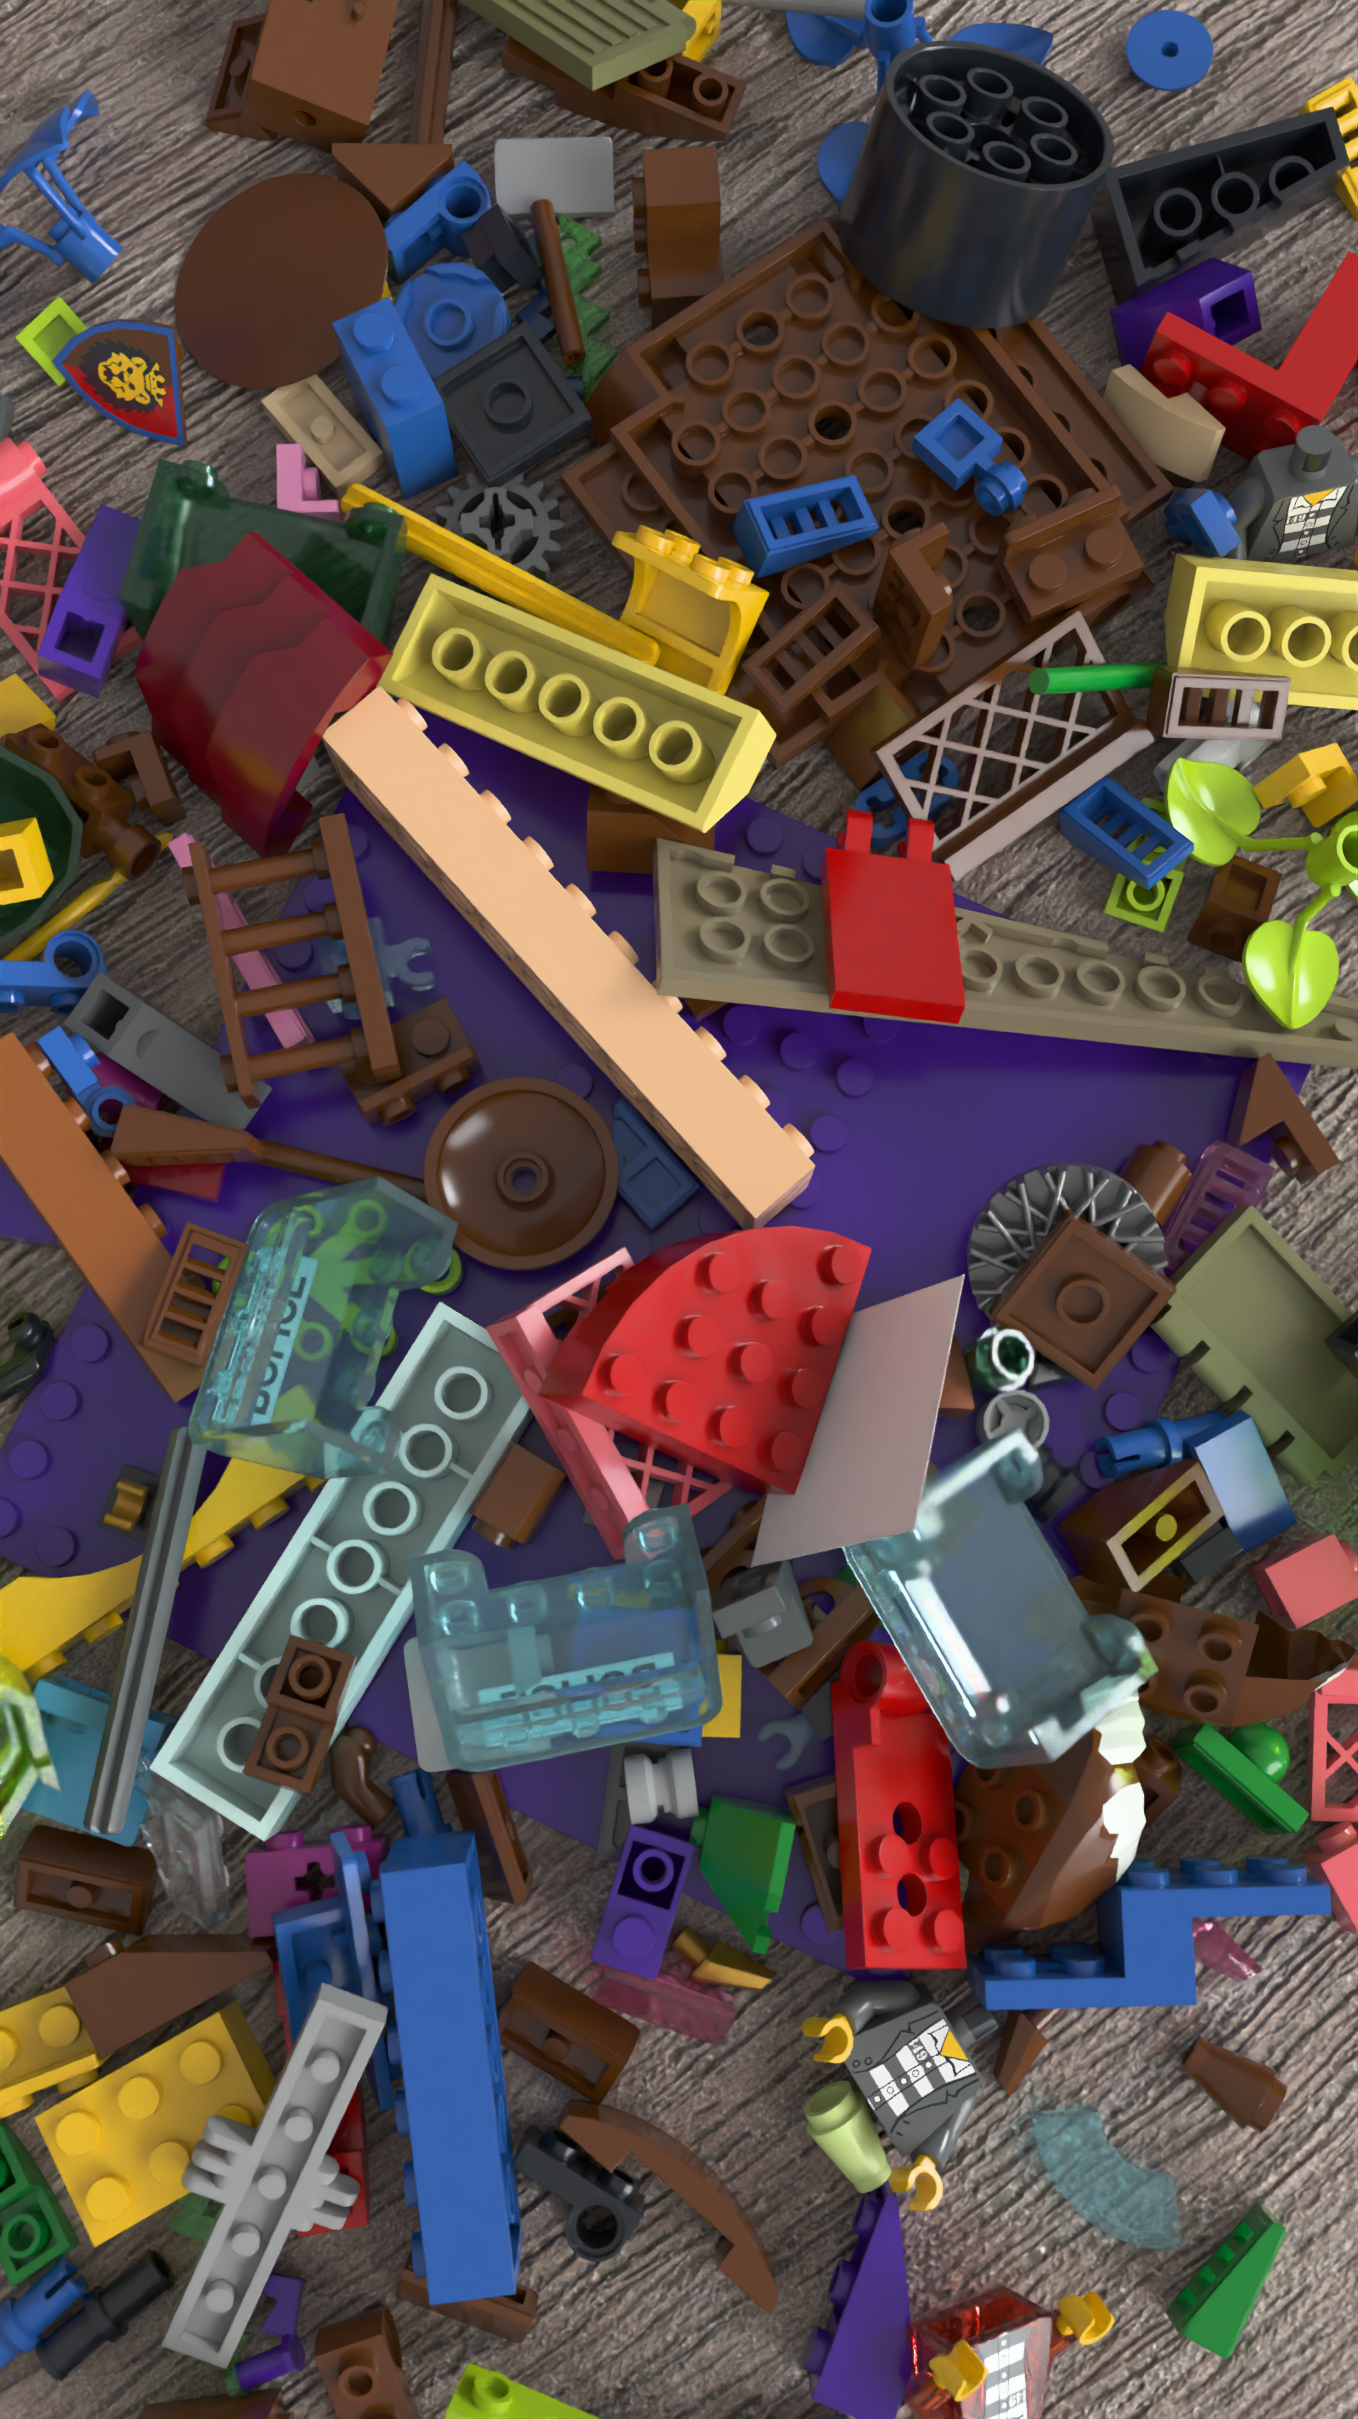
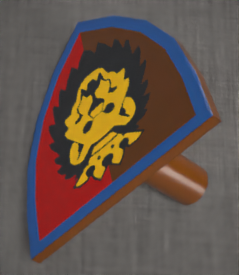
[51,319,187,447]

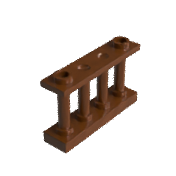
[182,813,402,1109]

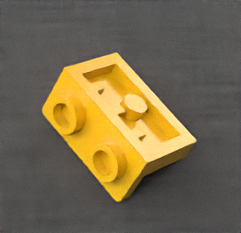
[0,1985,116,2118]

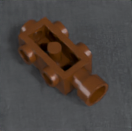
[0,723,161,880]

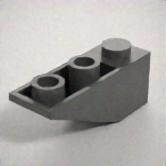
[63,971,273,1131]

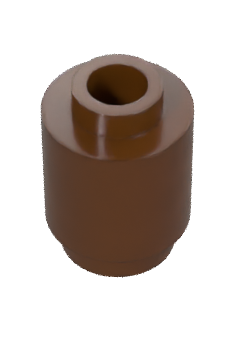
[1118,1140,1193,1230]

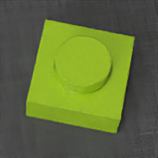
[15,296,88,388]

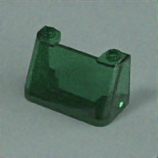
[118,459,408,689]

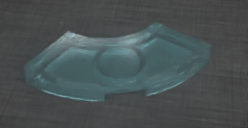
[1029,2107,1181,2250]

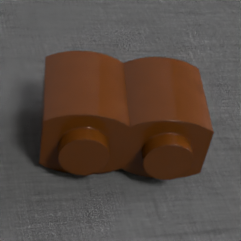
[467,1440,569,1549]

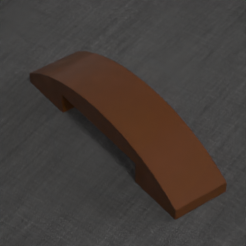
[559,2099,779,2315]

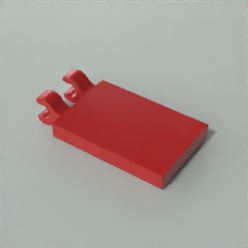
[820,809,966,1024]

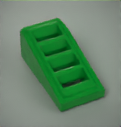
[1166,2203,1287,2360]

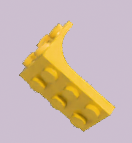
[611,525,770,696]

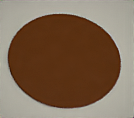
[175,173,388,389]

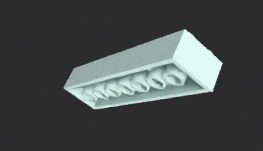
[149,1302,534,1841]

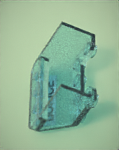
[189,1176,458,1479]
[408,1503,723,1772]

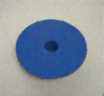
[1126,10,1213,91]

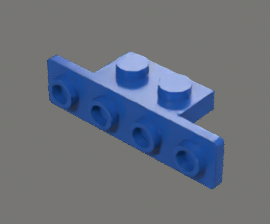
[270,1831,401,2112]

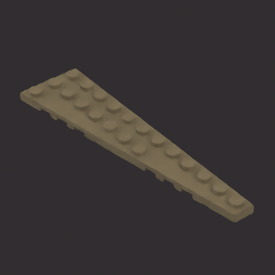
[652,837,1358,1069]

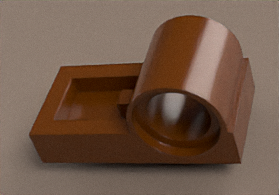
[314,2306,421,2419]

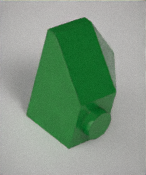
[689,1792,796,1955]

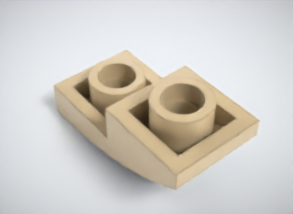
[1103,364,1226,483]

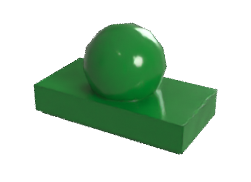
[1169,1723,1310,1835]

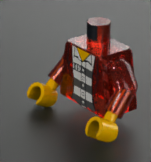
[904,2286,1114,2419]

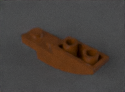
[502,36,747,141]

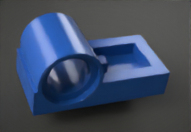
[383,160,491,286]
[0,930,107,1015]

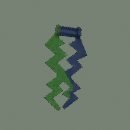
[516,216,617,403]

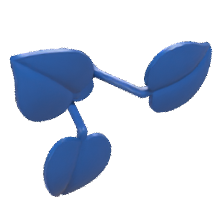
[786,0,1053,207]
[0,90,122,284]

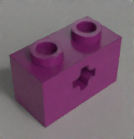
[245,1824,390,1938]

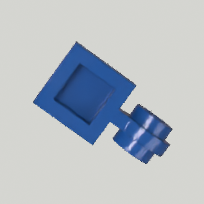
[912,398,1028,517]
[1163,488,1242,558]
[36,1026,137,1138]

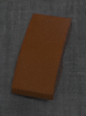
[243,1634,357,1797]

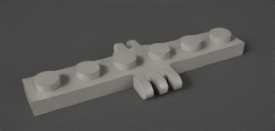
[161,1982,388,2369]

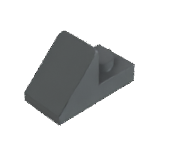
[711,1559,813,1668]

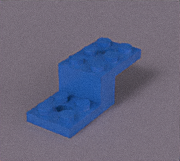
[967,1855,1332,2010]

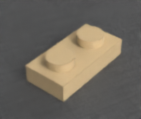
[261,374,387,499]

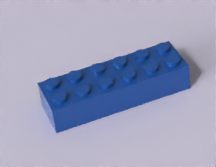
[371,1829,523,2305]

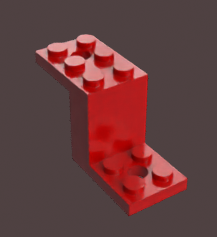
[1139,252,1358,464]

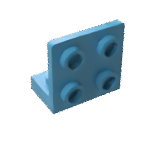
[10,1675,180,1847]

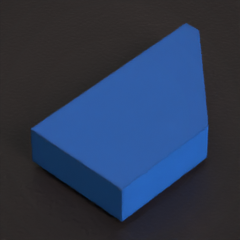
[613,1099,700,1231]

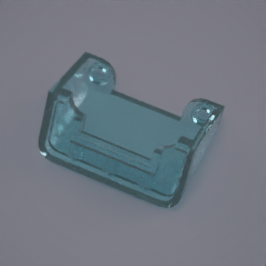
[842,1428,1159,1769]

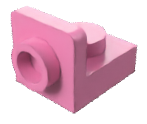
[276,443,347,546]

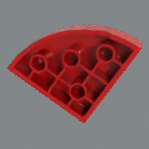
[538,1226,872,1495]

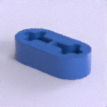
[853,752,959,848]

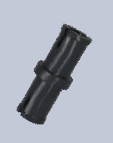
[36,2248,175,2381]

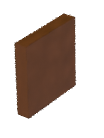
[988,1209,1177,1391]

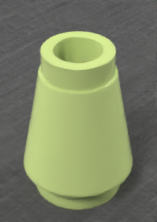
[803,2081,892,2193]

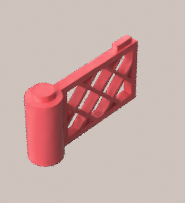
[0,436,157,702]

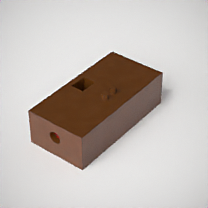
[240,0,399,154]

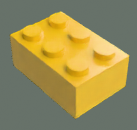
[34,2000,277,2248]

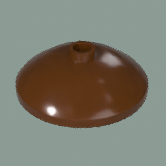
[423,1077,619,1271]

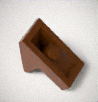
[1224,1052,1340,1185]

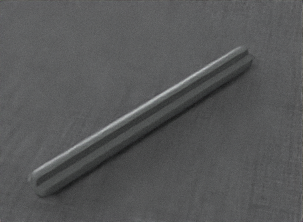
[83,1426,209,1835]

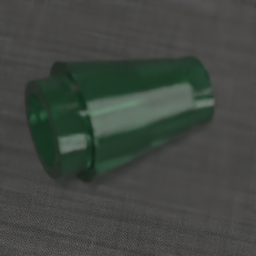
[961,1327,1035,1393]

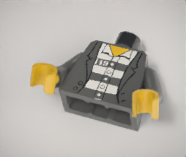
[1217,425,1358,569]
[802,1980,999,2211]

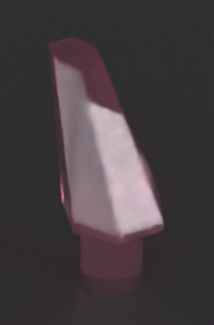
[1192,1917,1263,1981]

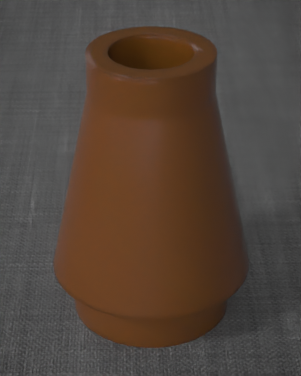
[1179,2035,1287,2133]

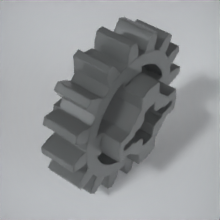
[434,472,566,603]

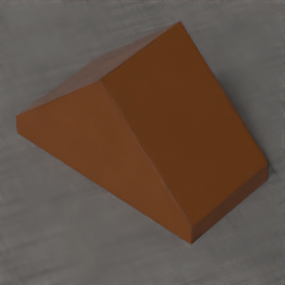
[331,143,455,226]

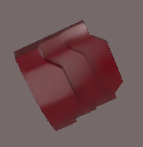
[134,532,393,858]

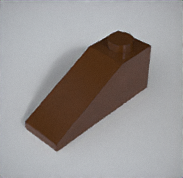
[64,1934,278,2059]

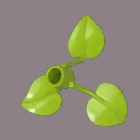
[1164,757,1358,1030]

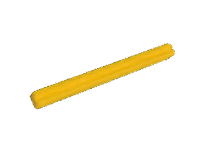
[340,483,661,666]

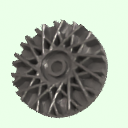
[967,1162,1167,1357]

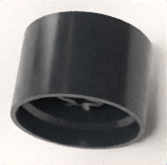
[837,41,1114,329]

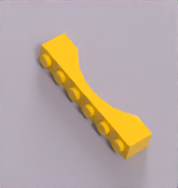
[0,1385,348,1685]

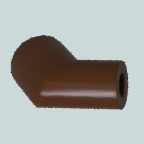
[329,1725,396,1828]

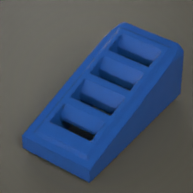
[733,474,879,578]
[1058,775,1194,890]

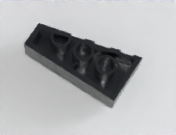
[1089,106,1350,306]

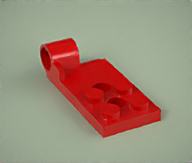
[831,1640,967,1970]

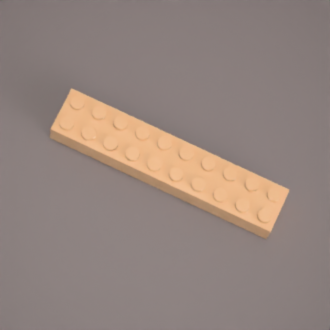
[322,685,815,1230]

